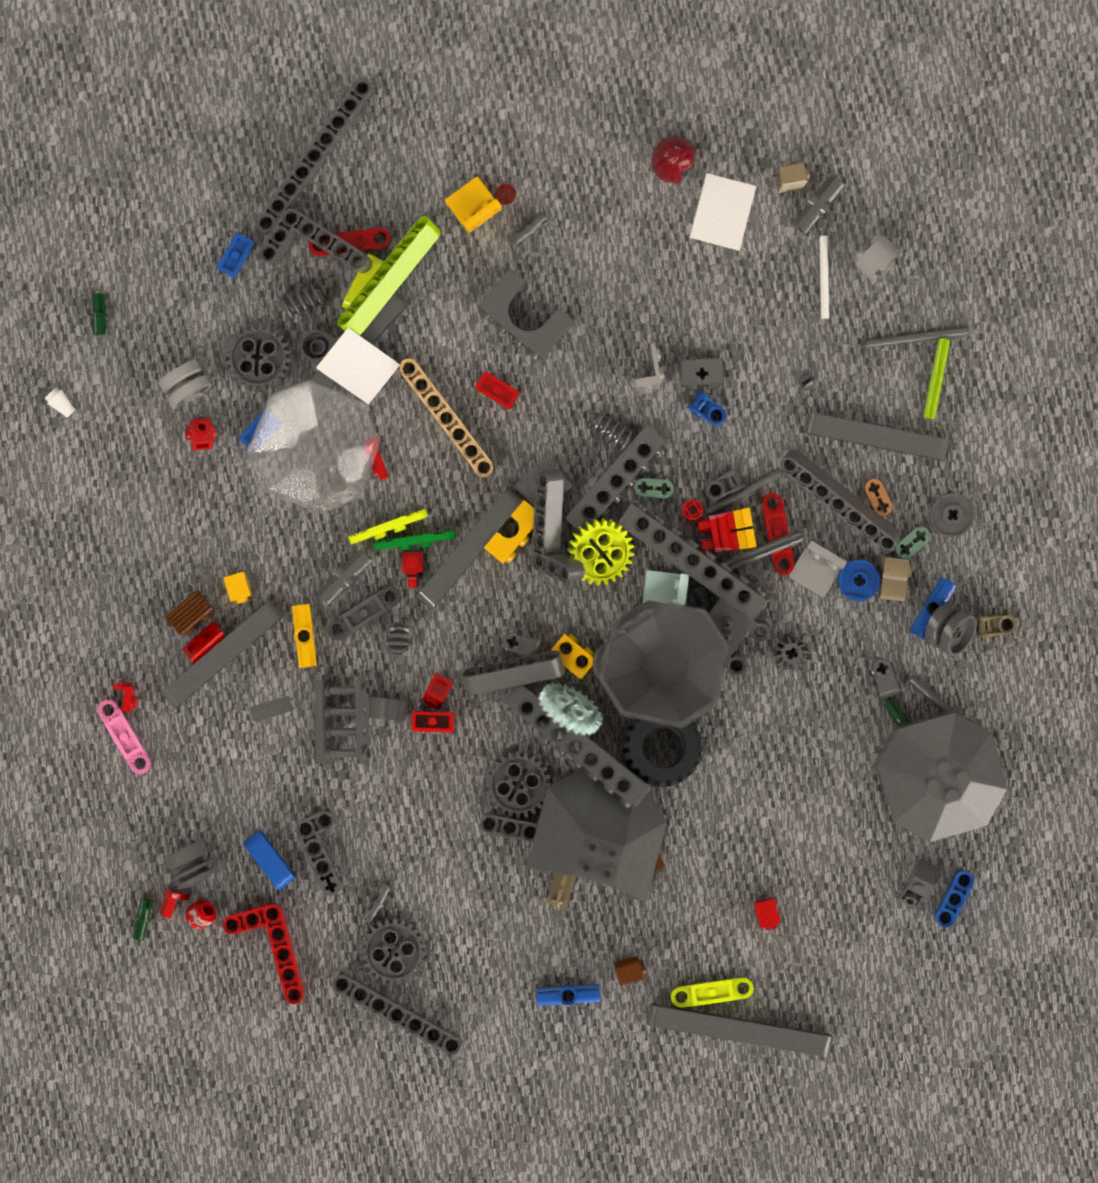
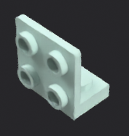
[643,570,689,606]

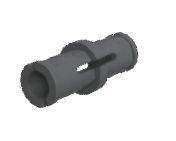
[509,211,549,248]
[361,882,393,925]

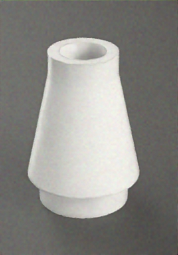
[45,387,76,418]

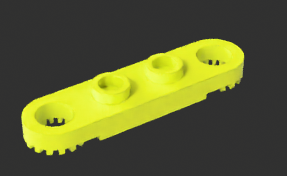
[348,509,429,545]
[671,977,754,1008]

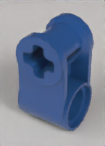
[686,390,726,427]

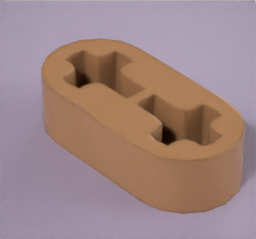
[864,479,892,517]

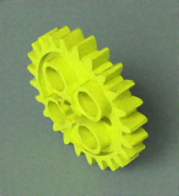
[567,518,634,586]

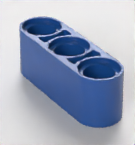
[243,830,296,890]
[934,870,974,927]

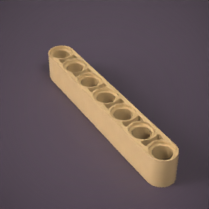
[399,359,493,478]

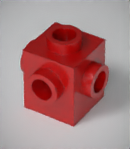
[185,417,216,451]

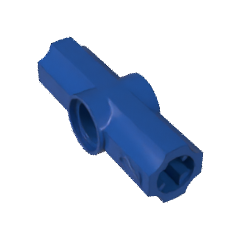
[909,577,957,640]
[536,984,600,1006]

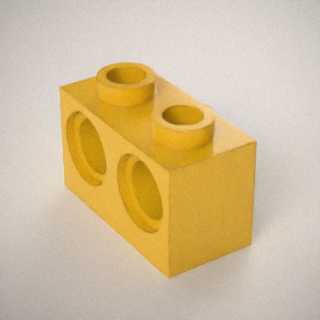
[551,633,595,679]

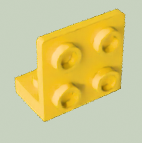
[445,177,502,234]

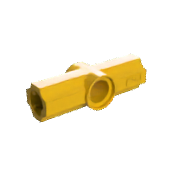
[292,604,317,668]

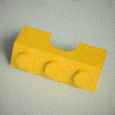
[484,500,534,564]

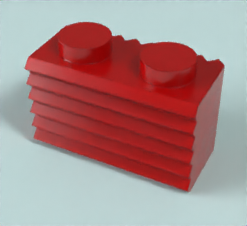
[411,710,455,733]

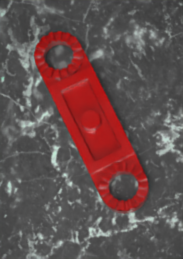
[308,228,391,256]
[762,493,794,575]

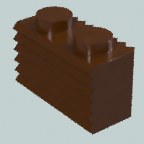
[165,590,215,636]
[614,956,647,986]

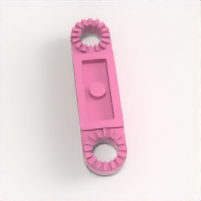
[98,699,151,774]

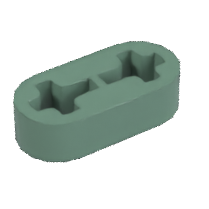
[634,478,674,499]
[895,527,930,559]

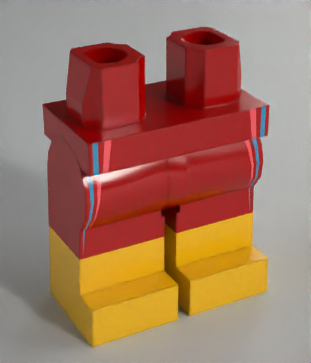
[697,507,757,554]

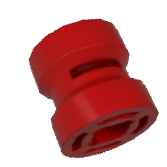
[682,500,703,521]

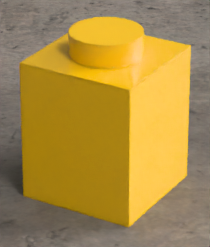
[223,572,252,604]

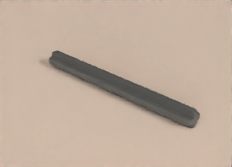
[688,531,805,586]

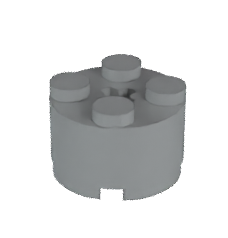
[855,234,903,283]

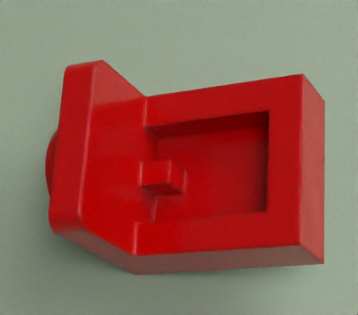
[112,681,138,712]

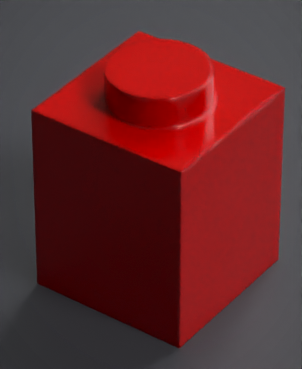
[753,897,781,930]

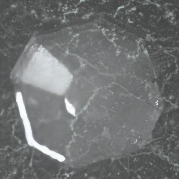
[247,380,381,514]

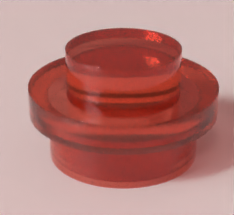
[495,184,516,205]

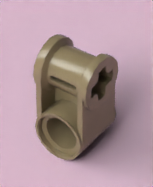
[975,615,1017,638]

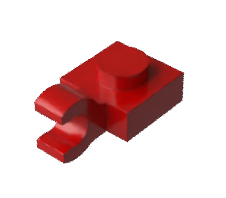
[402,552,423,588]

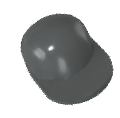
[300,330,338,365]

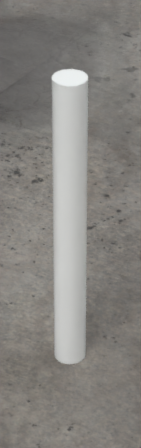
[819,236,829,319]

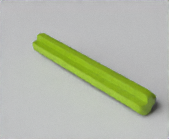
[923,338,950,419]

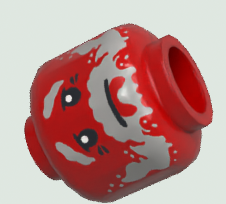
[185,899,217,930]

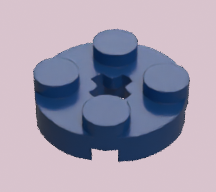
[838,560,880,601]

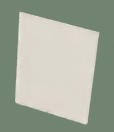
[690,173,756,251]
[316,328,400,404]

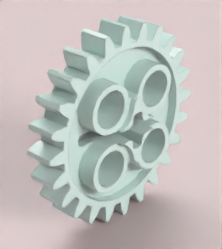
[539,682,603,735]

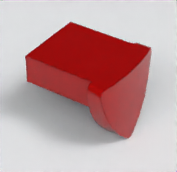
[159,888,190,919]

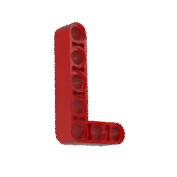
[223,903,305,1004]

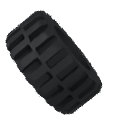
[621,719,703,788]

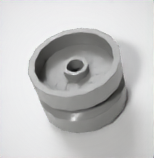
[158,359,212,409]

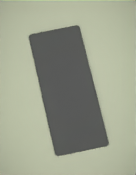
[250,696,293,722]

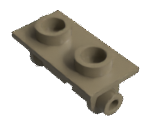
[546,873,575,909]

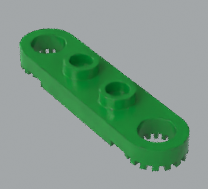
[373,530,456,551]

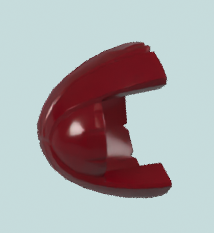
[651,136,697,184]

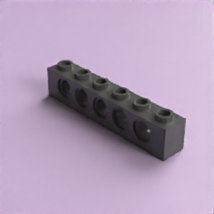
[565,425,666,533]

